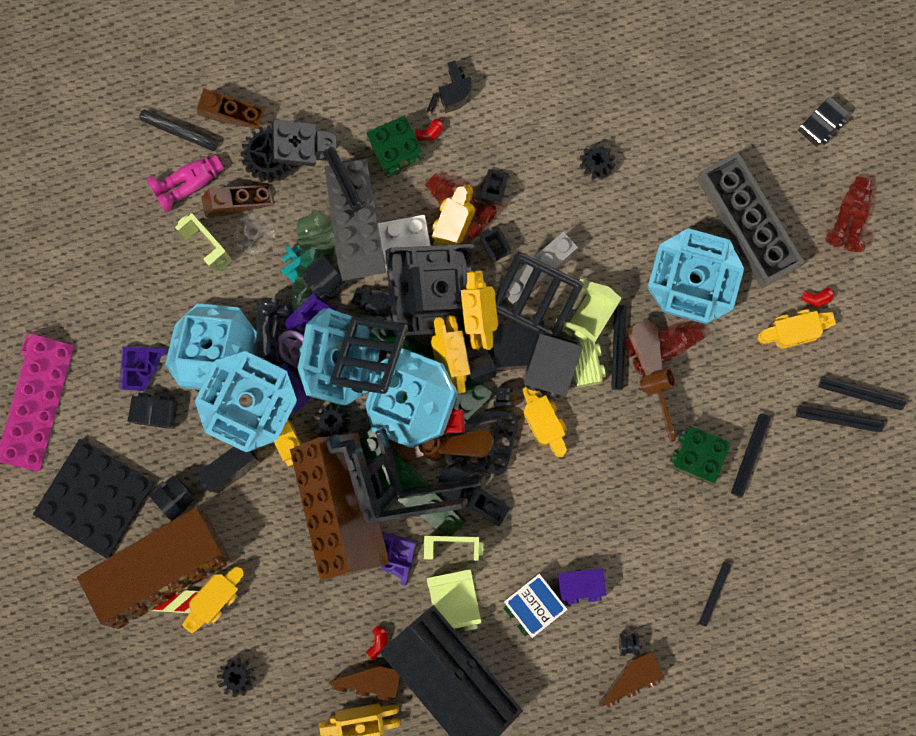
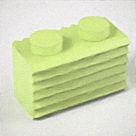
[573,340,606,388]

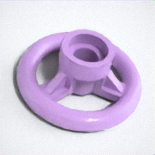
[278,330,304,370]

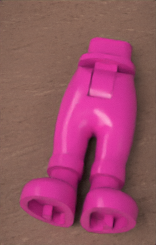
[146,155,224,213]

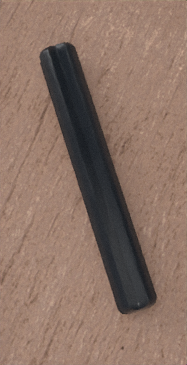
[139,109,218,151]
[324,147,363,212]
[611,305,627,391]
[819,376,906,410]
[796,405,884,432]
[731,414,771,497]

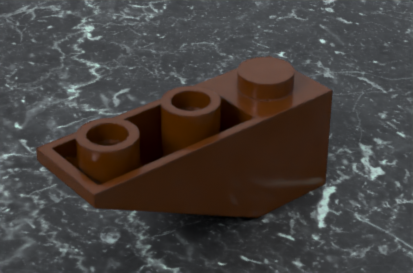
[197,88,265,129]
[201,185,274,217]
[599,651,664,708]
[329,665,401,701]

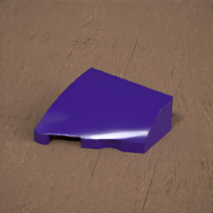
[284,293,337,335]
[119,346,167,391]
[381,532,417,586]

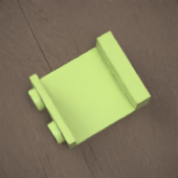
[175,213,232,275]
[554,279,621,343]
[424,536,483,561]
[427,569,481,631]

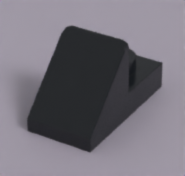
[480,169,509,206]
[467,487,510,527]

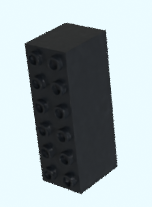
[380,605,523,736]

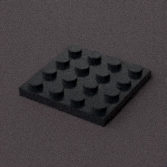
[33,438,155,559]

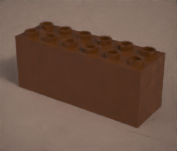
[290,433,389,581]
[77,507,231,629]

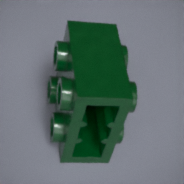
[366,115,424,176]
[669,426,732,485]

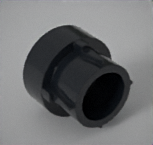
[148,475,194,521]

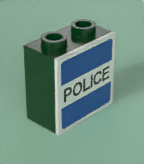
[503,574,567,638]

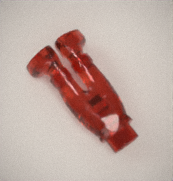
[425,173,498,239]
[825,176,872,252]
[625,323,704,376]

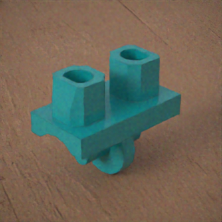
[280,245,316,283]

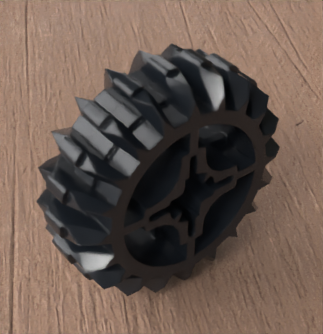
[240,125,297,183]

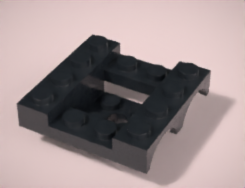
[385,244,474,338]

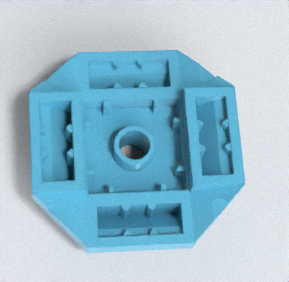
[647,228,744,324]
[165,303,257,390]
[298,308,380,405]
[365,349,458,448]
[195,350,297,452]

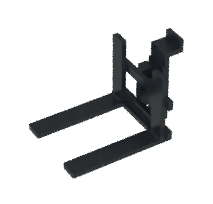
[326,427,486,524]

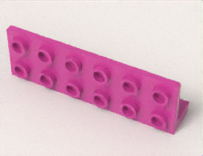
[0,334,74,471]

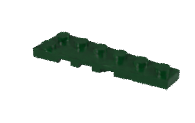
[369,319,494,424]
[360,429,466,537]

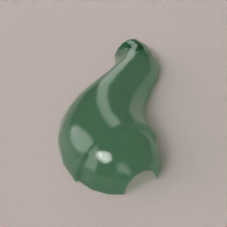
[291,209,335,311]

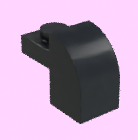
[438,60,472,113]

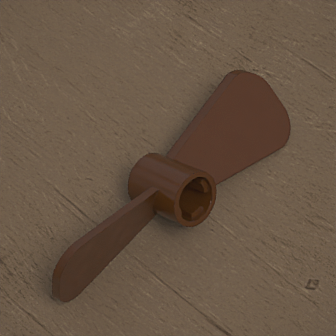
[628,321,676,442]
[388,430,493,462]

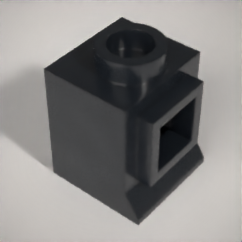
[480,227,511,263]

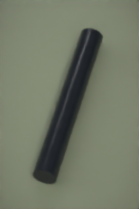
[698,562,731,627]

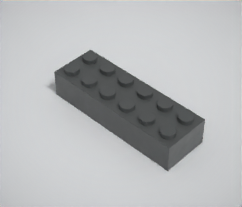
[697,152,805,289]
[324,159,386,281]

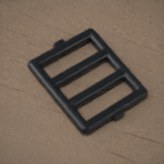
[495,252,584,336]
[330,316,408,394]

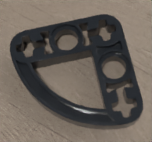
[445,411,518,475]

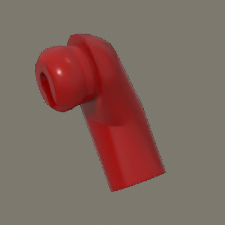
[415,119,444,141]
[801,287,834,307]
[366,625,388,660]

